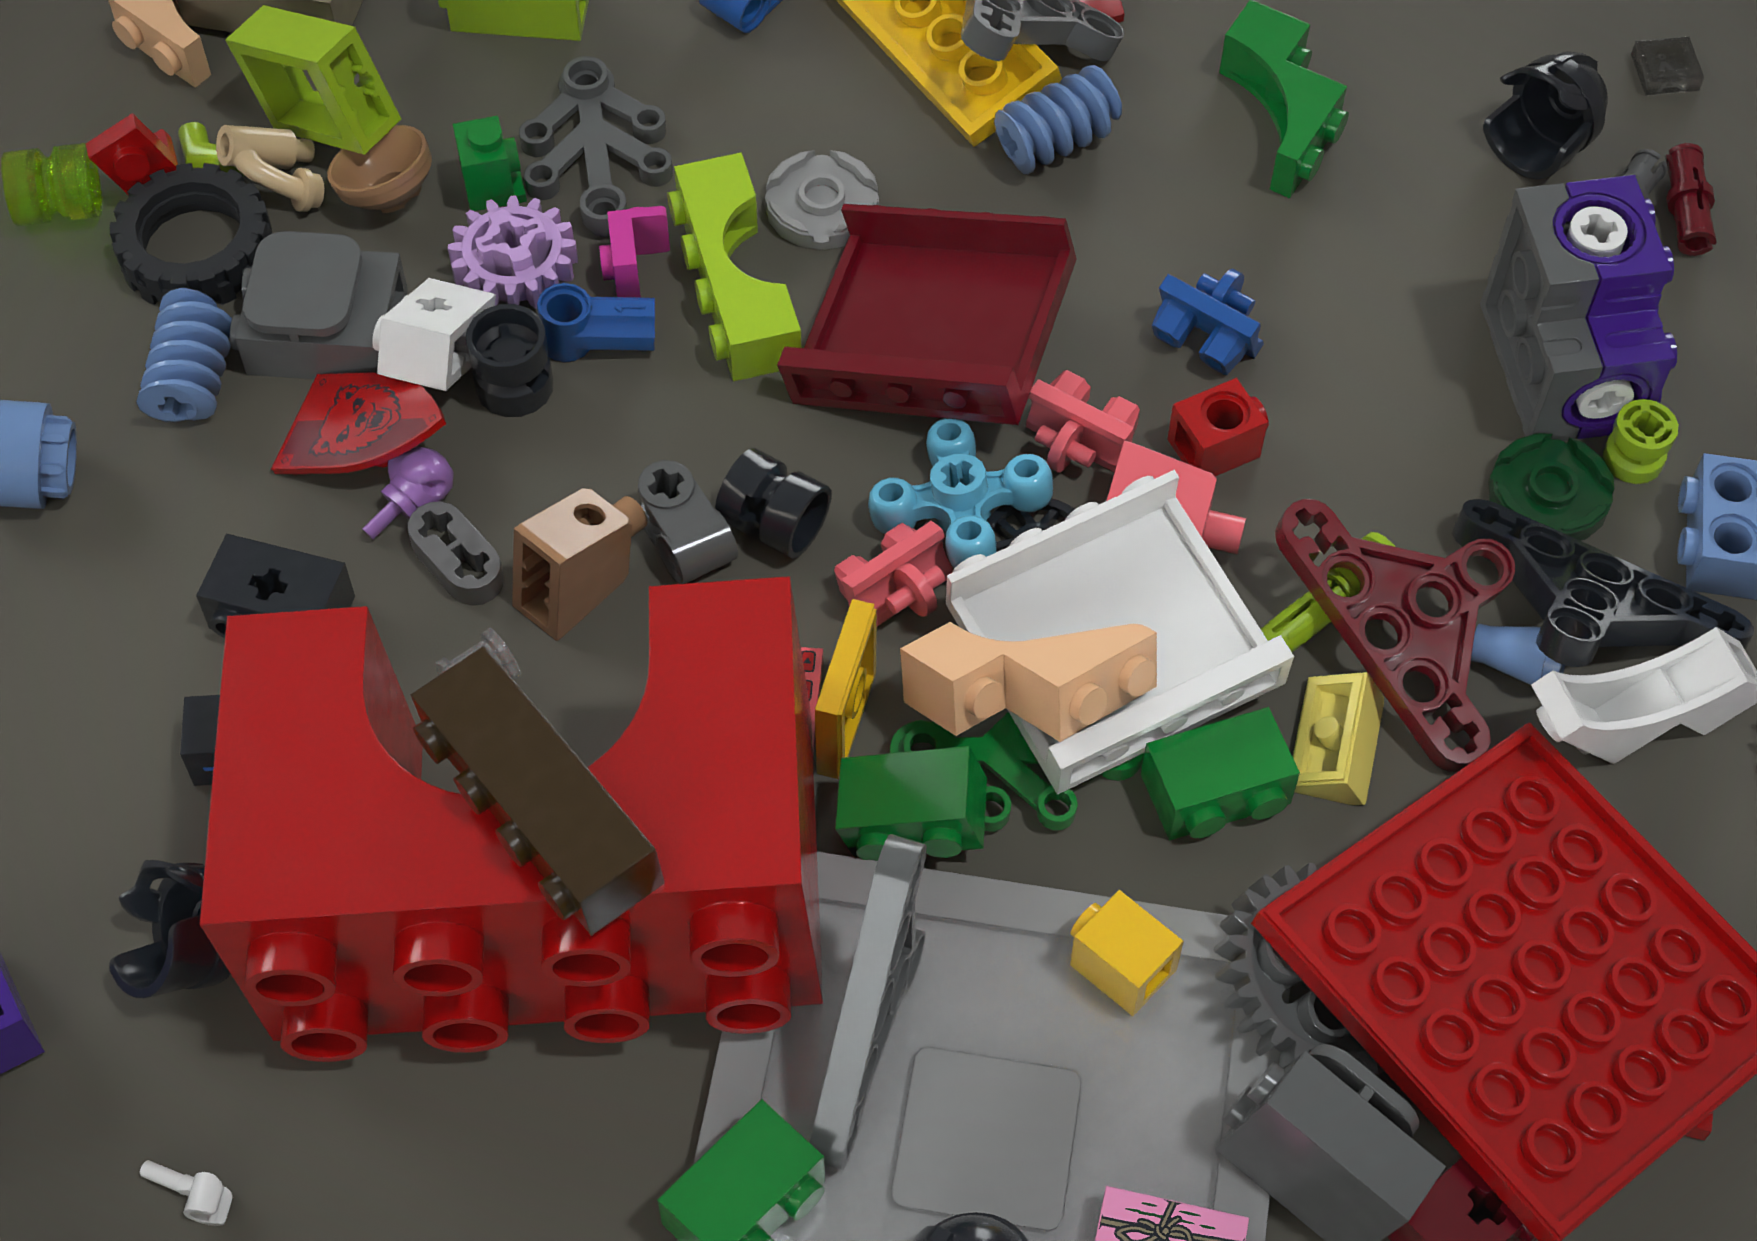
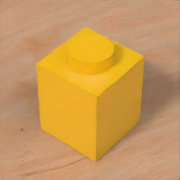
[1070,890,1184,1016]

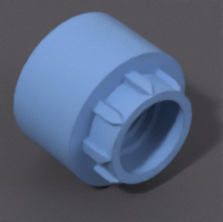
[0,400,77,509]

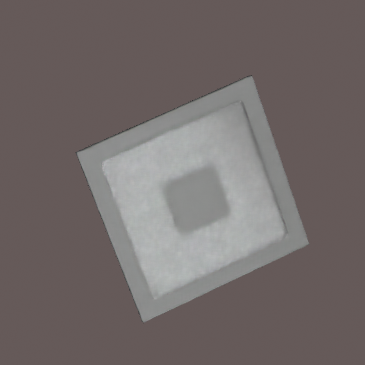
[677,852,1290,1241]

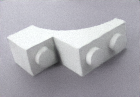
[1531,627,1757,764]

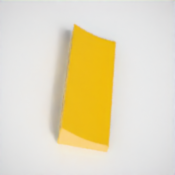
[836,0,1062,147]

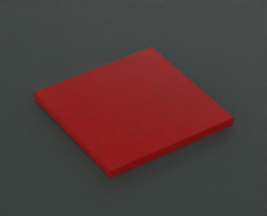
[1251,722,1757,1241]

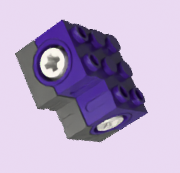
[1480,175,1677,441]

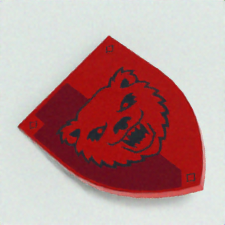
[271,372,447,474]

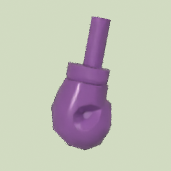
[362,446,454,540]

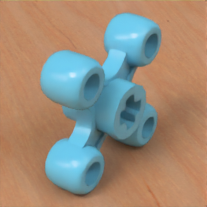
[868,418,1053,568]

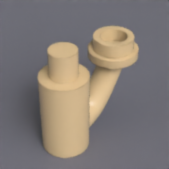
[216,125,324,212]

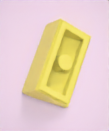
[1292,672,1384,805]

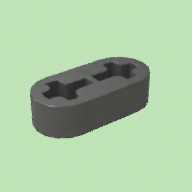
[408,501,504,605]

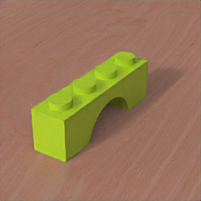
[667,152,801,382]

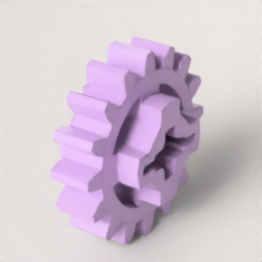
[448,196,578,309]

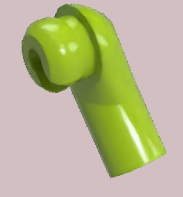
[178,122,244,177]

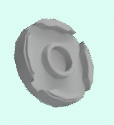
[765,150,879,250]

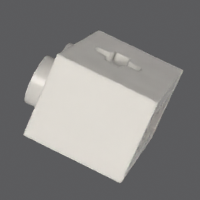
[373,278,496,391]

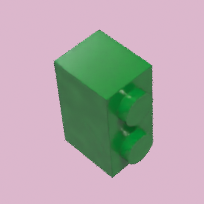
[1140,707,1300,841]
[835,746,987,861]
[657,1099,825,1241]

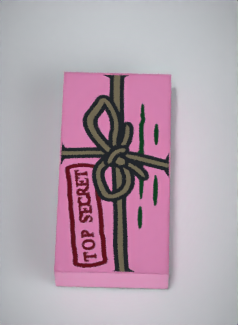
[1095,1186,1249,1241]

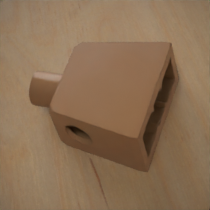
[512,488,648,641]

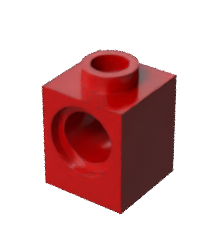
[1167,377,1269,477]

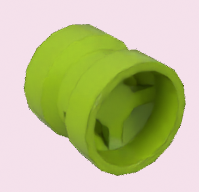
[1603,399,1679,484]

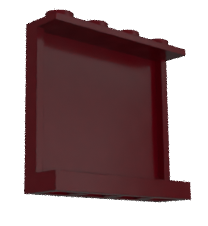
[777,204,1077,425]

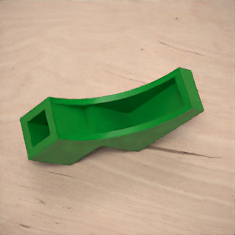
[1219,0,1349,198]

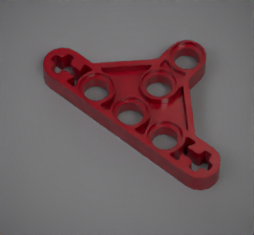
[1275,499,1515,772]

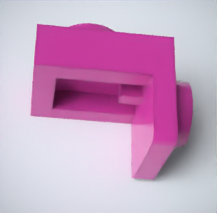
[599,206,670,298]

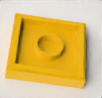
[815,599,877,779]

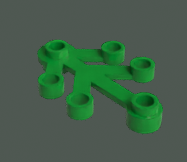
[890,711,1144,832]

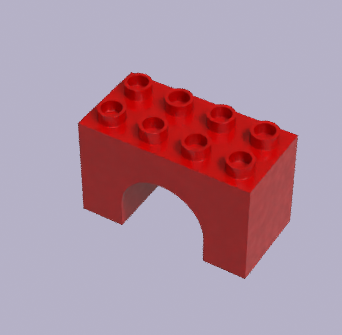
[200,576,823,1062]

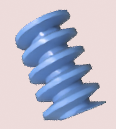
[994,65,1122,174]
[136,288,232,422]

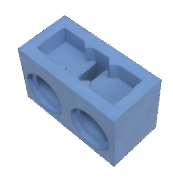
[1677,453,1757,600]

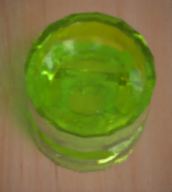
[1,142,102,226]

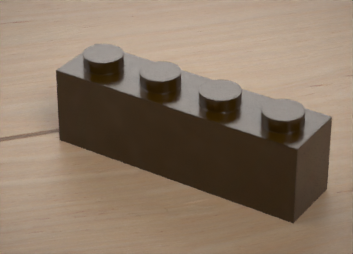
[410,645,665,936]

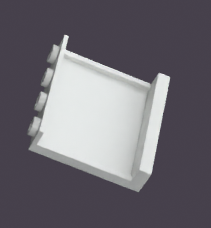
[946,470,1294,795]

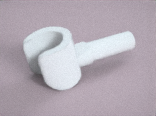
[140,1160,233,1226]

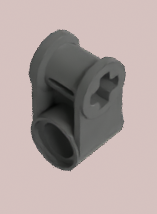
[638,460,738,584]

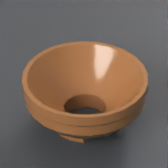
[327,125,432,213]

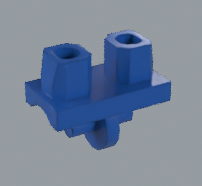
[1152,268,1264,375]

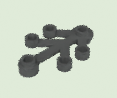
[519,56,673,237]

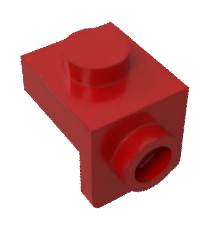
[85,113,178,196]

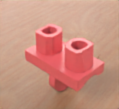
[1026,370,1140,473]
[834,521,953,626]

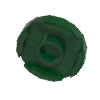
[1488,433,1615,541]

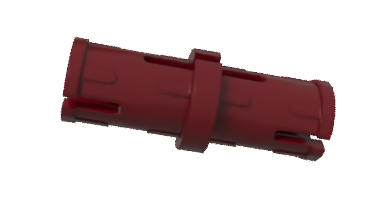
[1665,143,1717,256]

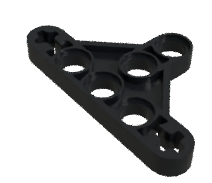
[1452,499,1754,667]

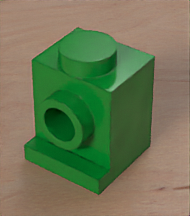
[452,115,527,211]

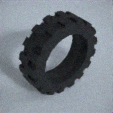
[109,163,273,305]

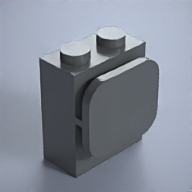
[230,231,408,379]
[1215,1044,1446,1241]

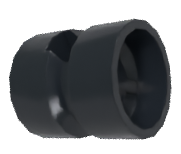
[466,304,553,417]
[715,448,832,559]

